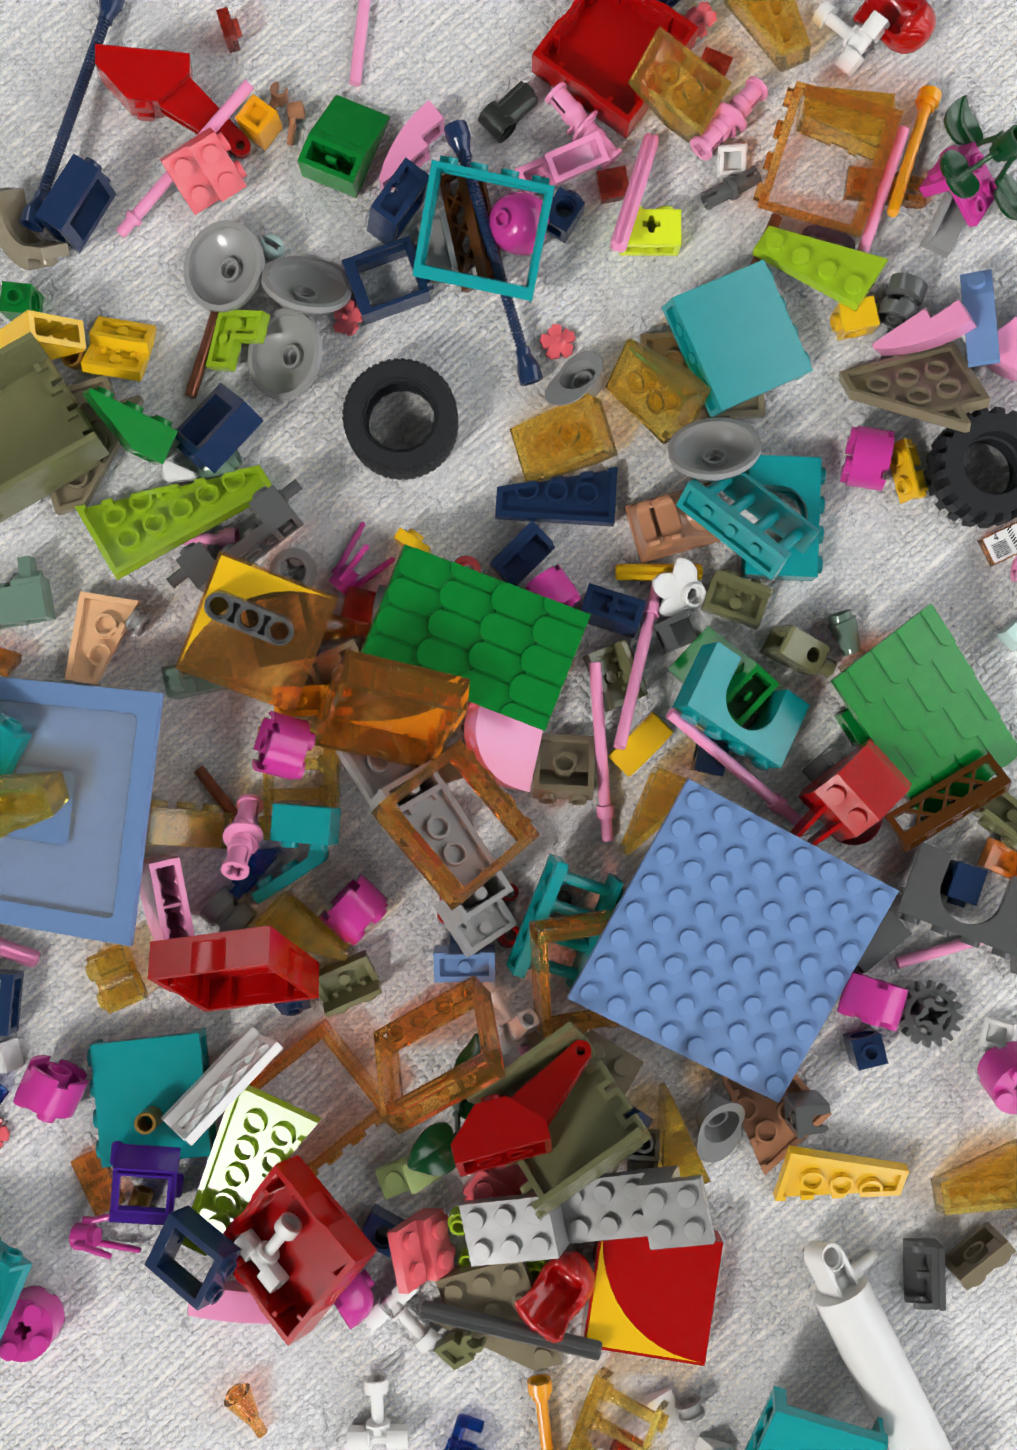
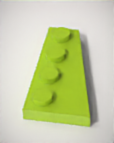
[752,226,889,311]

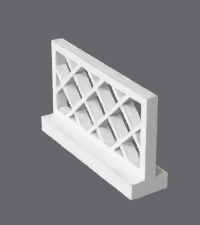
[161,1025,283,1146]

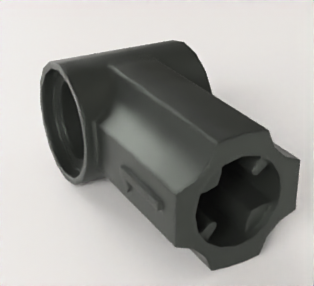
[478,81,538,143]

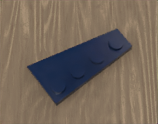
[495,466,618,527]

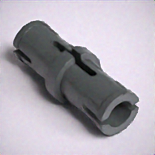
[700,166,762,211]

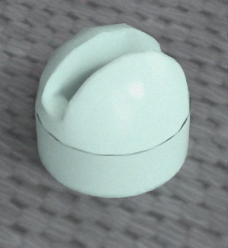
[260,234,285,261]

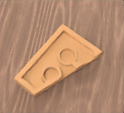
[64,591,142,685]

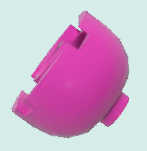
[489,192,549,256]
[334,1269,375,1330]

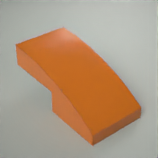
[977,837,1017,879]

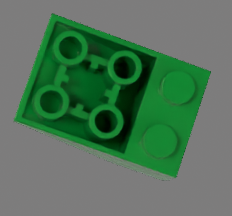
[297,94,390,198]
[82,386,178,465]
[667,626,780,726]

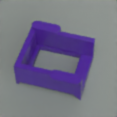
[109,1141,184,1225]

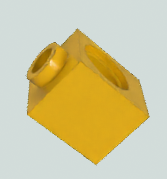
[830,295,880,341]

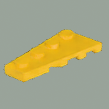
[773,1145,909,1201]

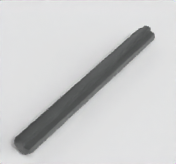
[420,1300,602,1361]

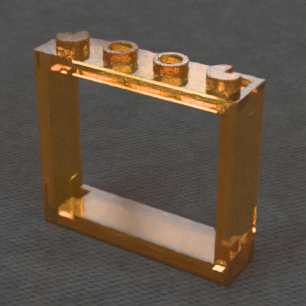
[753,81,904,238]
[371,740,540,910]
[529,909,620,1038]
[373,976,506,1134]
[249,1019,393,1176]

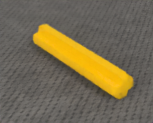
[615,564,703,581]

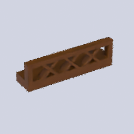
[440,164,506,293]
[885,752,1012,853]

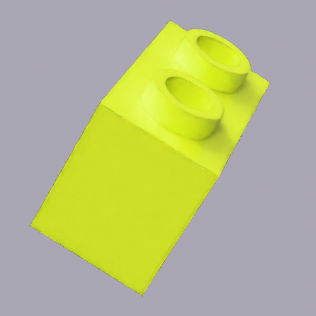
[619,206,681,256]

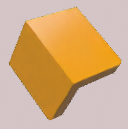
[235,94,283,151]

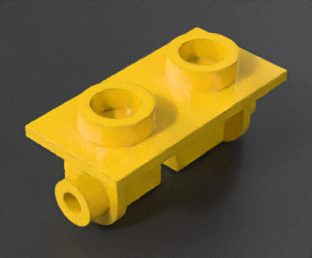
[890,438,929,504]

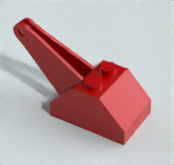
[95,44,251,159]
[790,738,912,846]
[451,1040,592,1177]

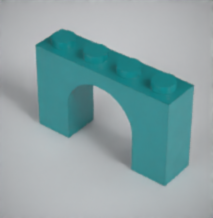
[740,455,826,581]
[672,642,810,771]

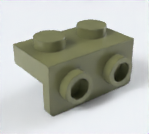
[700,569,774,630]
[582,639,648,712]
[972,792,1017,852]
[319,950,382,1017]

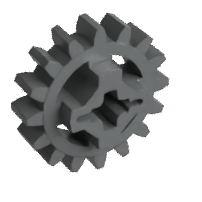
[899,980,964,1048]

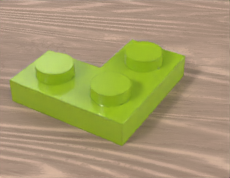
[206,310,271,372]

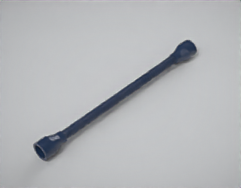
[19,0,125,232]
[444,120,543,386]

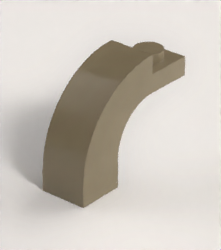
[0,187,70,270]

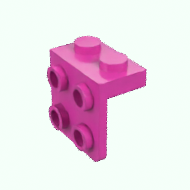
[919,142,997,228]

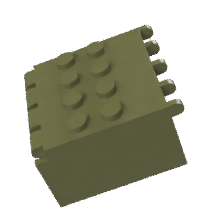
[0,332,110,523]
[465,1022,652,1219]

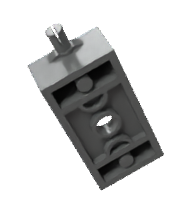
[166,479,304,594]

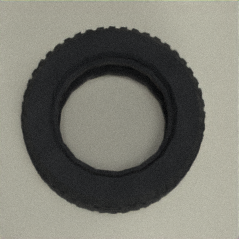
[342,358,459,480]

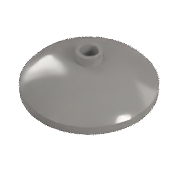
[184,220,265,312]
[261,256,352,315]
[248,308,322,400]
[668,417,761,481]

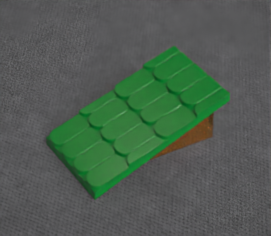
[358,544,591,731]
[831,603,1017,822]

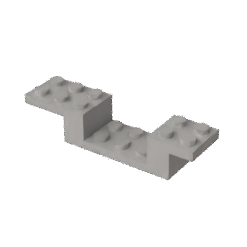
[336,726,518,958]
[459,1165,716,1267]

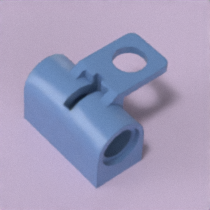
[433,933,495,983]

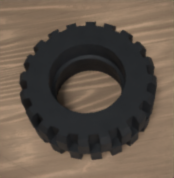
[924,407,1017,528]

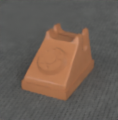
[624,482,721,564]

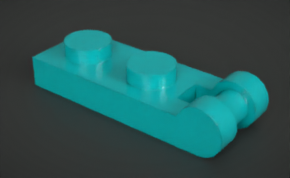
[251,849,330,904]

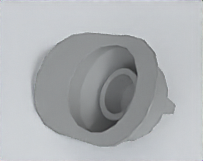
[545,351,603,406]
[695,1092,745,1163]

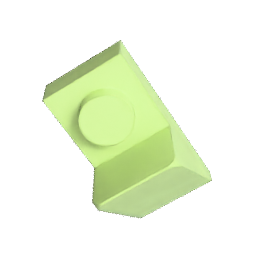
[375,1155,442,1200]

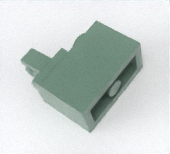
[0,556,56,630]
[161,656,235,700]

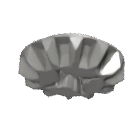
[269,548,318,596]

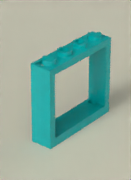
[412,155,555,301]

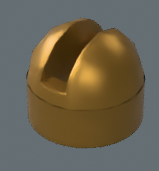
[61,351,86,370]

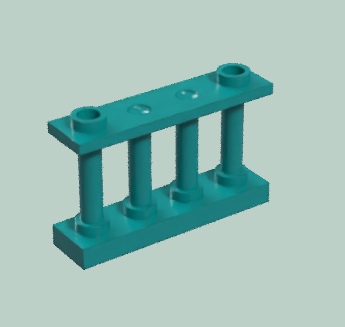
[676,472,820,580]
[506,853,624,990]

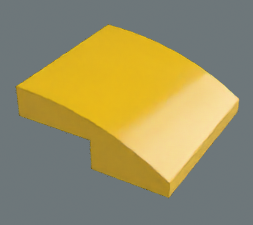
[81,316,157,382]

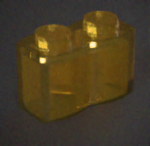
[85,944,148,1014]

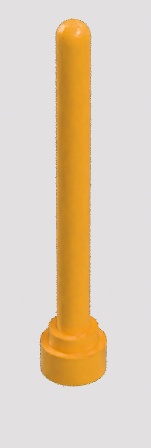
[887,85,942,218]
[527,1374,553,1450]

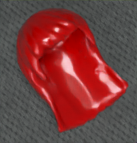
[853,0,936,54]
[514,1250,595,1343]

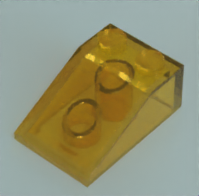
[628,27,731,143]
[605,339,711,445]
[510,394,618,482]
[618,767,687,855]
[254,891,355,961]
[657,1082,711,1184]

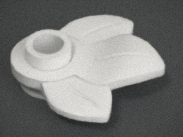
[652,557,706,617]

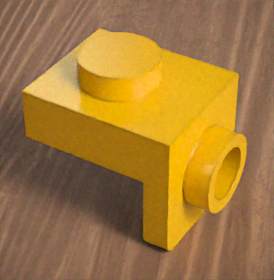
[394,527,432,554]

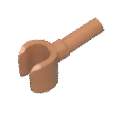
[268,82,289,110]
[287,101,305,146]

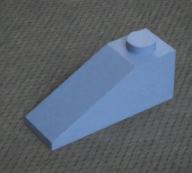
[960,269,1000,368]

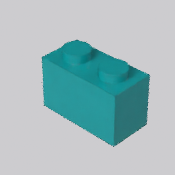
[270,803,341,851]

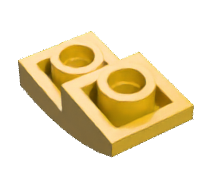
[608,711,674,777]

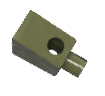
[760,625,837,678]

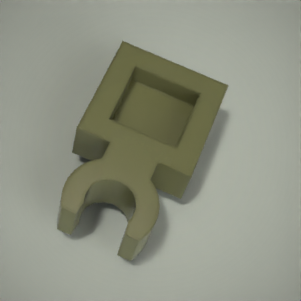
[433,1330,487,1370]

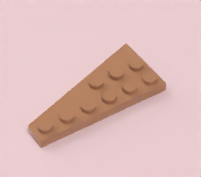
[720,1074,832,1175]

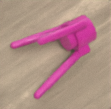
[328,522,395,595]
[69,1213,141,1259]

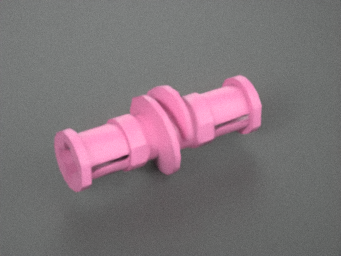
[690,76,768,161]
[545,81,623,170]
[221,794,264,880]

